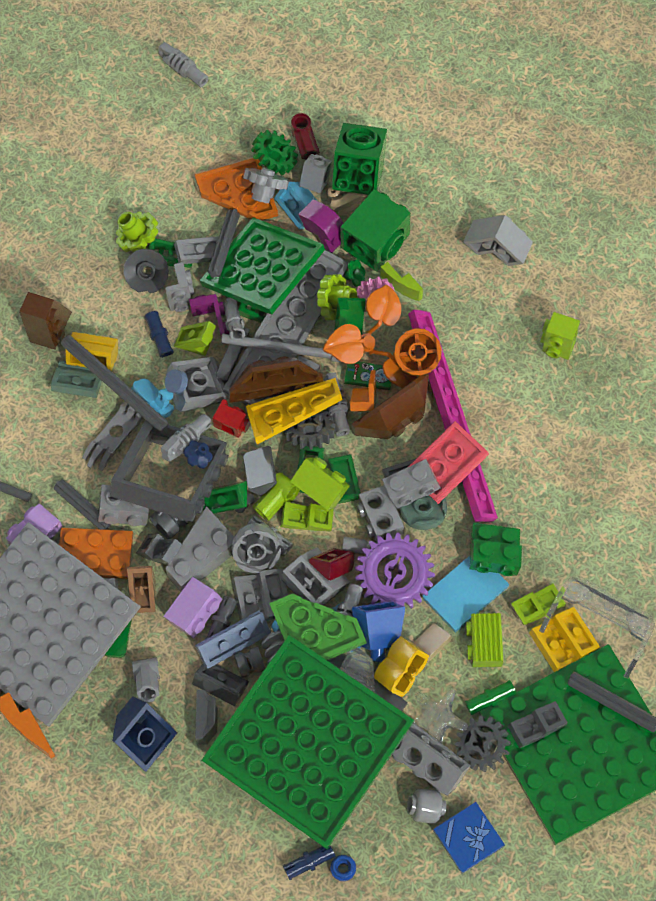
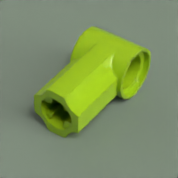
[252,472,300,521]

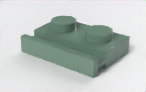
[51,360,102,398]

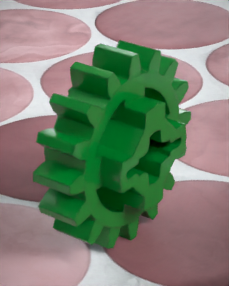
[251,130,298,176]

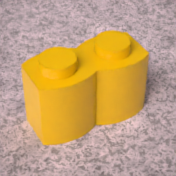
[374,636,429,697]

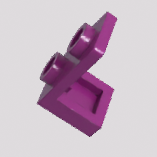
[189,294,230,344]

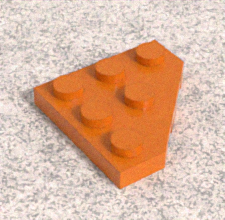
[195,158,278,221]

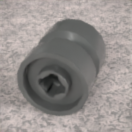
[149,495,190,539]

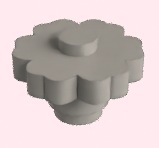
[243,168,289,203]

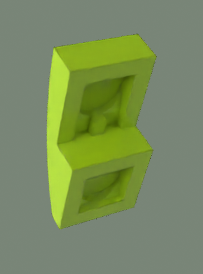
[380,262,423,301]
[280,502,334,532]
[511,583,566,625]

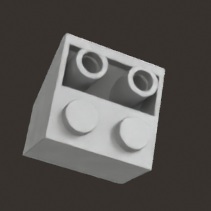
[281,547,350,606]

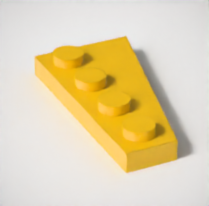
[246,378,343,445]

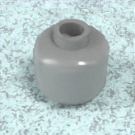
[407,789,446,824]

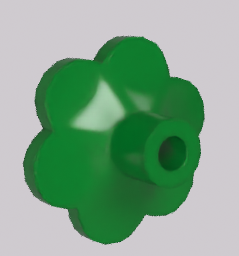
[344,259,366,287]

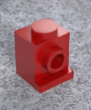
[212,399,251,438]

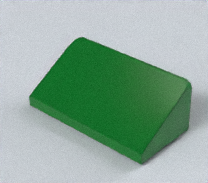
[203,481,247,514]

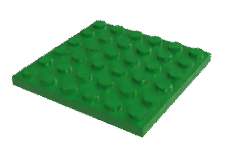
[201,635,415,850]
[479,644,656,846]

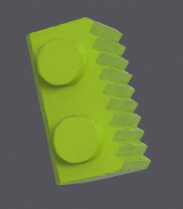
[466,613,503,667]

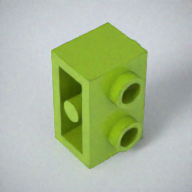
[540,312,580,360]
[290,457,350,510]

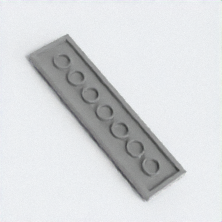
[223,250,348,405]

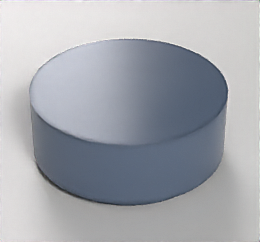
[165,369,188,394]

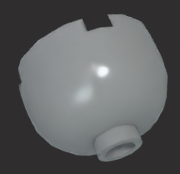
[232,523,281,573]

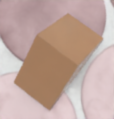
[127,566,156,613]

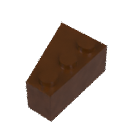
[19,292,72,350]

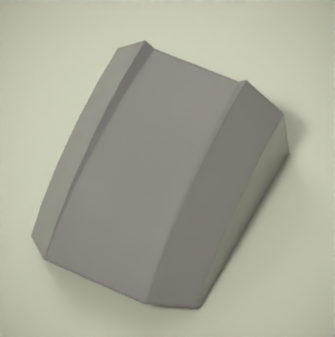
[166,357,229,412]

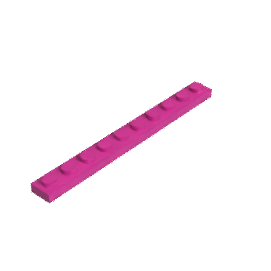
[408,310,498,522]

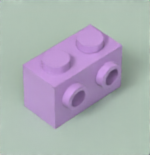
[163,577,222,639]

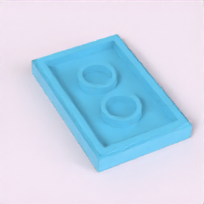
[422,556,509,633]

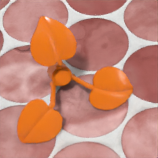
[323,285,417,388]

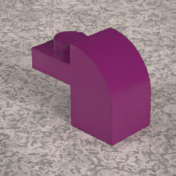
[298,199,344,253]

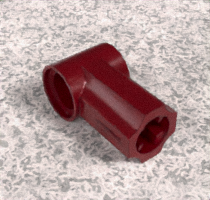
[291,113,320,160]

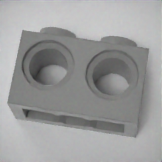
[356,485,404,542]

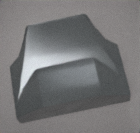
[195,690,218,745]

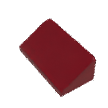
[309,548,355,581]

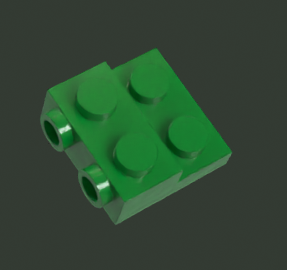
[469,522,522,576]

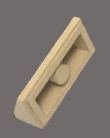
[413,623,452,664]

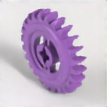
[355,532,435,609]

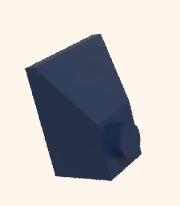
[112,696,177,772]

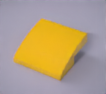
[529,607,600,672]

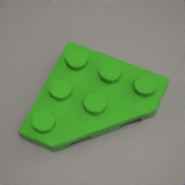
[269,594,367,660]

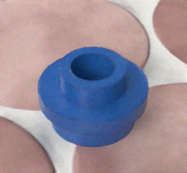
[330,855,356,882]

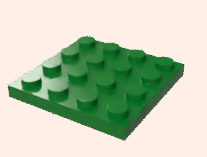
[199,218,325,315]

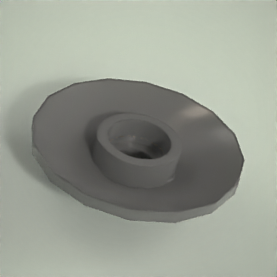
[124,249,169,293]

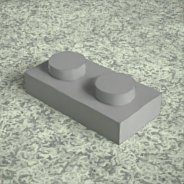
[174,236,219,264]

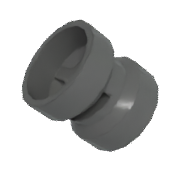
[234,646,265,678]

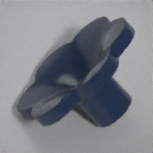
[183,440,213,469]

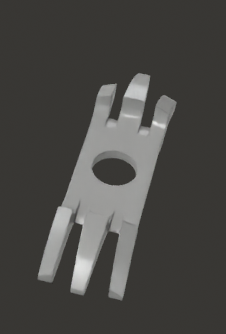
[82,402,143,471]

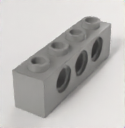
[392,723,471,796]

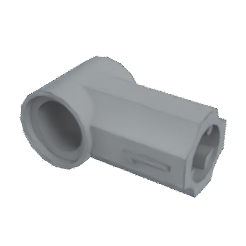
[132,657,160,703]

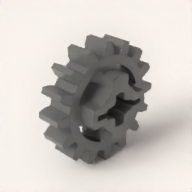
[284,411,336,450]
[455,716,511,772]

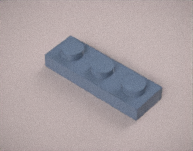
[195,611,271,669]

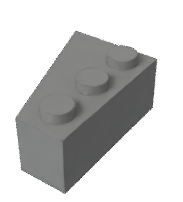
[166,507,234,592]

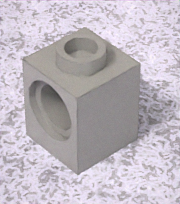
[299,154,332,193]

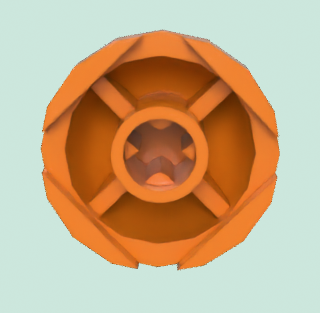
[395,328,442,376]

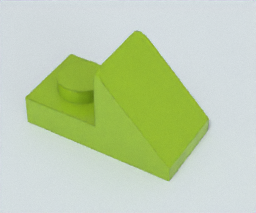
[174,321,216,356]

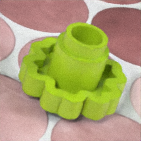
[116,211,158,253]
[317,274,358,320]

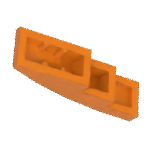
[0,692,55,758]

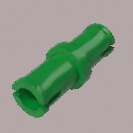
[465,680,516,716]

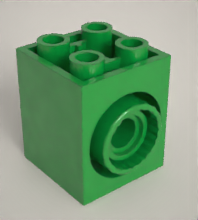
[332,123,387,195]
[341,189,411,272]

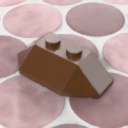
[229,356,323,403]
[352,374,429,440]

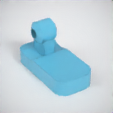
[131,379,174,418]

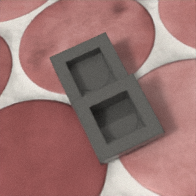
[136,533,182,564]
[508,701,568,748]

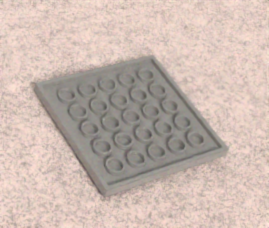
[0,522,141,727]

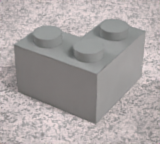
[463,215,533,266]

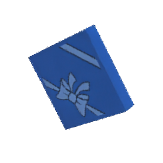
[433,802,505,874]

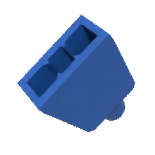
[352,602,405,662]

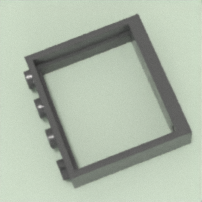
[111,420,229,522]

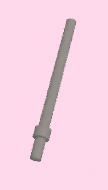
[221,334,359,363]

